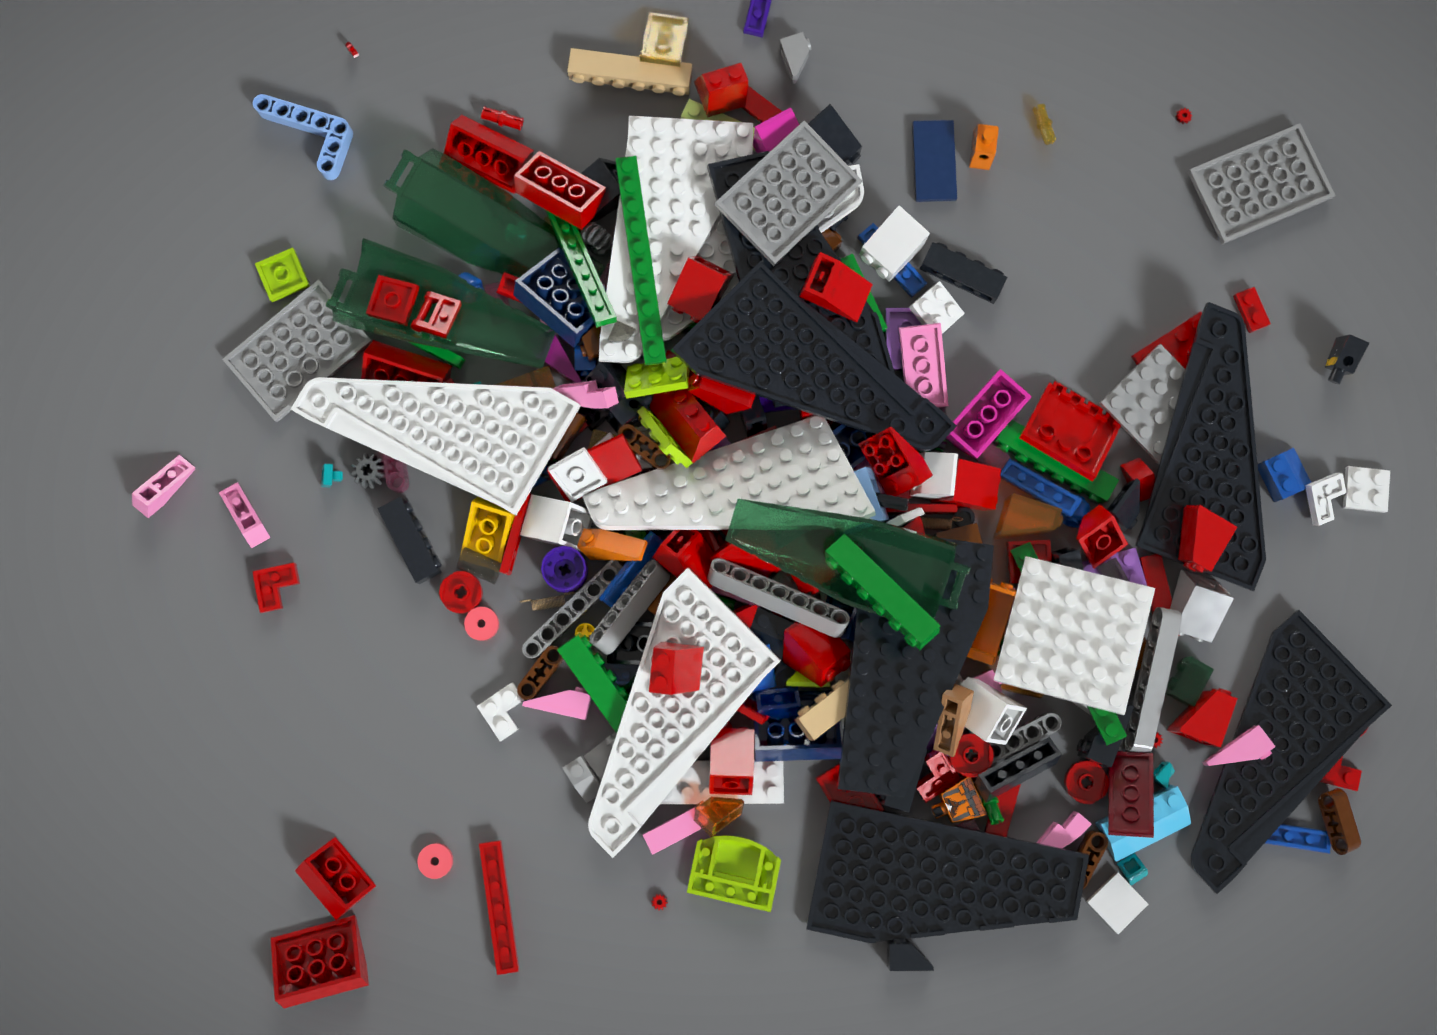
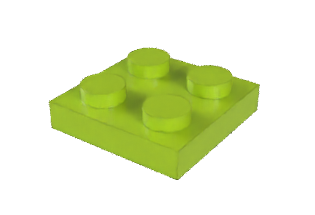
[255,247,310,302]

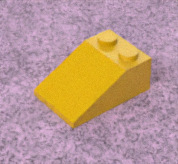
[460,496,515,571]

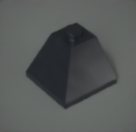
[1107,478,1140,532]

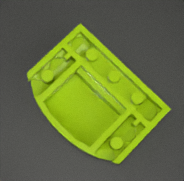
[687,835,781,912]

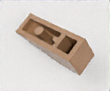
[933,684,974,757]

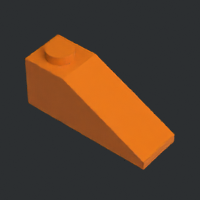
[577,529,648,561]

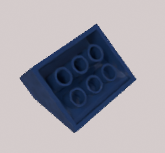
[513,248,607,348]
[752,690,842,762]

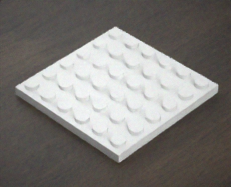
[994,556,1155,715]

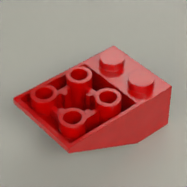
[799,252,873,322]
[858,427,933,496]
[652,530,714,589]

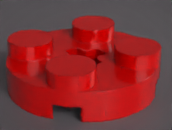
[439,571,483,614]
[949,733,994,777]
[1064,760,1109,804]

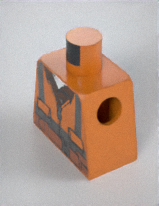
[969,124,999,170]
[931,776,986,823]

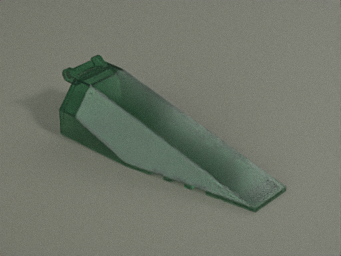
[383,148,605,278]
[325,238,556,369]
[725,498,971,619]

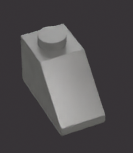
[779,32,811,84]
[562,755,600,803]

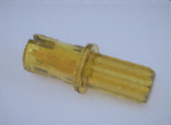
[1032,104,1056,145]

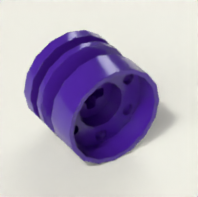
[541,546,588,593]

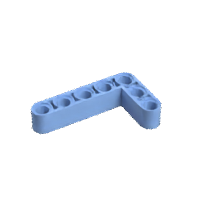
[253,94,353,180]

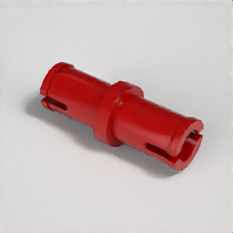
[481,106,524,131]

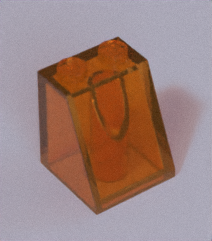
[993,493,1063,539]

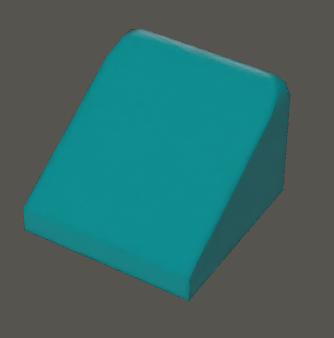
[1117,852,1148,885]

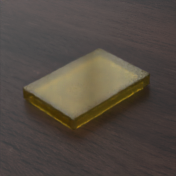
[640,13,689,67]

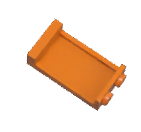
[967,578,1017,665]

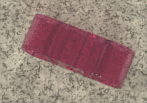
[383,454,409,493]

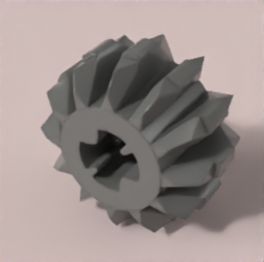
[579,222,614,257]
[351,453,387,489]

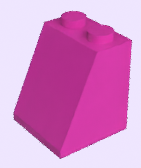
[753,108,799,153]

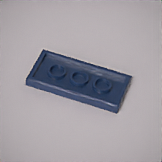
[912,120,957,202]

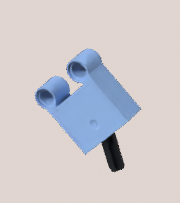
[835,467,909,541]

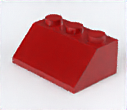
[295,837,376,920]

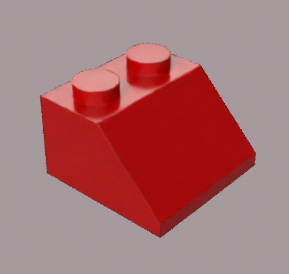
[1076,505,1128,569]

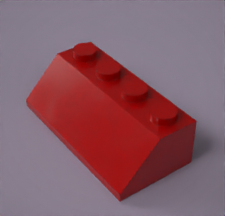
[442,115,534,194]
[514,151,606,230]
[361,340,452,383]
[649,388,726,463]

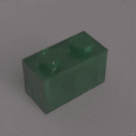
[1165,656,1214,707]

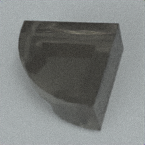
[608,321,636,343]

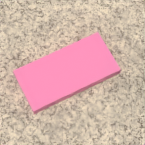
[898,323,949,407]

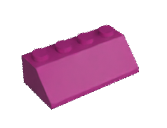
[946,369,1032,459]

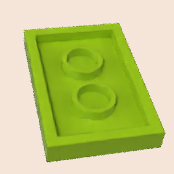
[624,356,690,399]
[637,406,693,468]

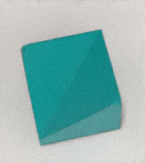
[1153,761,1175,789]

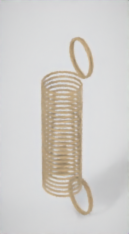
[921,517,963,530]
[520,592,575,611]

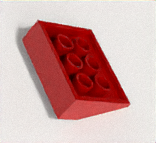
[271,915,369,1008]

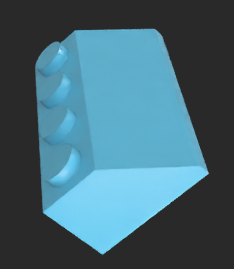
[1095,785,1191,862]

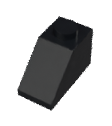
[887,938,934,971]

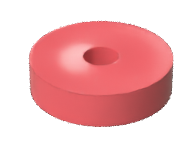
[464,607,499,641]
[417,843,453,879]

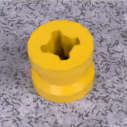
[575,623,595,638]

